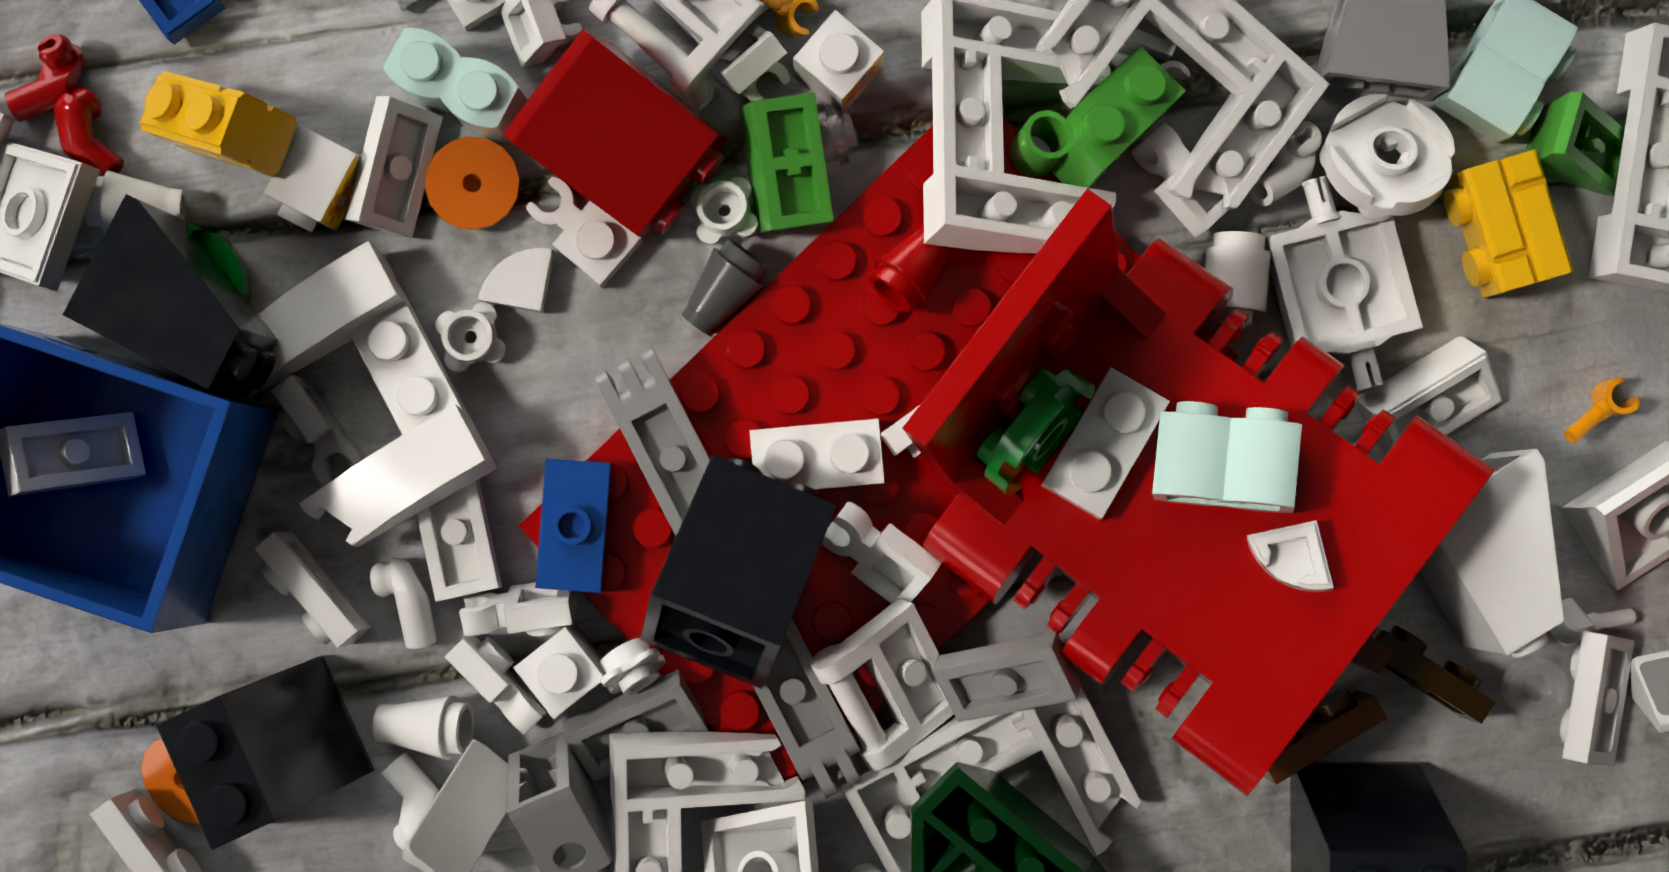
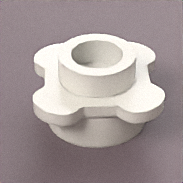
[690,177,759,245]
[435,302,506,372]
[600,638,666,696]

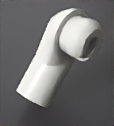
[1249,120,1322,207]
[370,557,437,649]
[381,752,440,850]

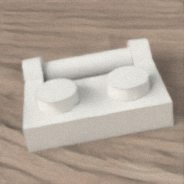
[589,0,762,95]
[810,599,954,771]

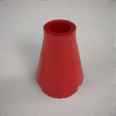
[869,224,954,312]

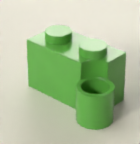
[1009,45,1186,188]

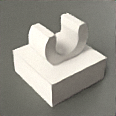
[499,0,582,67]
[710,23,790,102]

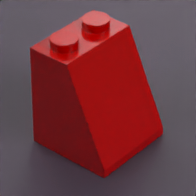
[502,29,728,237]

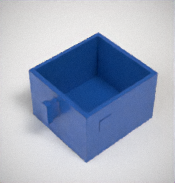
[0,323,278,633]

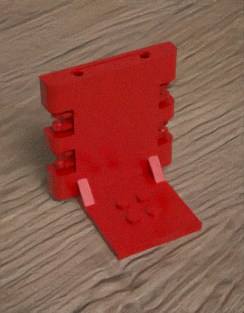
[902,189,1495,796]

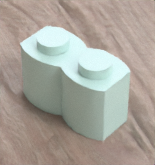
[1433,0,1578,143]
[383,28,528,142]
[1152,401,1302,513]

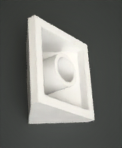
[1561,441,1669,591]
[701,801,819,872]

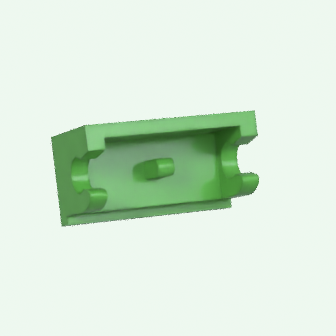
[739,93,834,234]

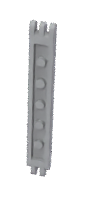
[594,346,861,798]

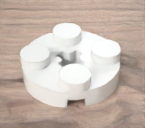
[1319,94,1455,221]

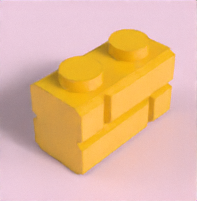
[140,71,297,178]
[1444,149,1574,299]

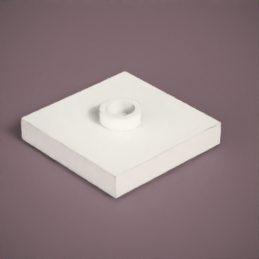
[0,140,100,292]

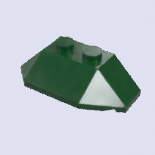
[911,762,1107,872]

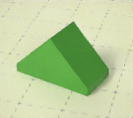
[1525,91,1625,196]

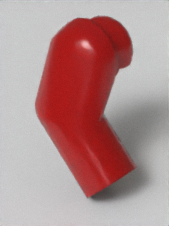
[5,34,84,122]
[54,87,124,176]

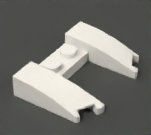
[921,0,1116,253]
[1038,0,1330,210]
[1588,23,1669,292]
[249,241,497,547]
[837,687,1141,872]
[609,732,805,872]

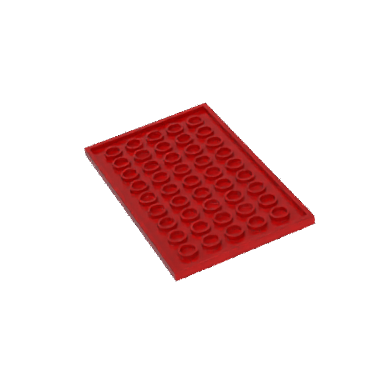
[518,117,1239,802]

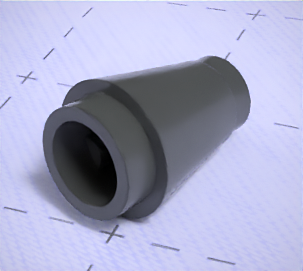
[681,239,769,336]

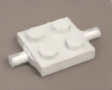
[1265,176,1423,391]

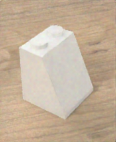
[1419,449,1564,658]

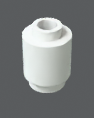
[1205,231,1271,326]

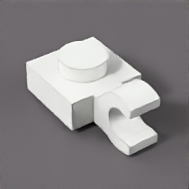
[1131,123,1229,238]

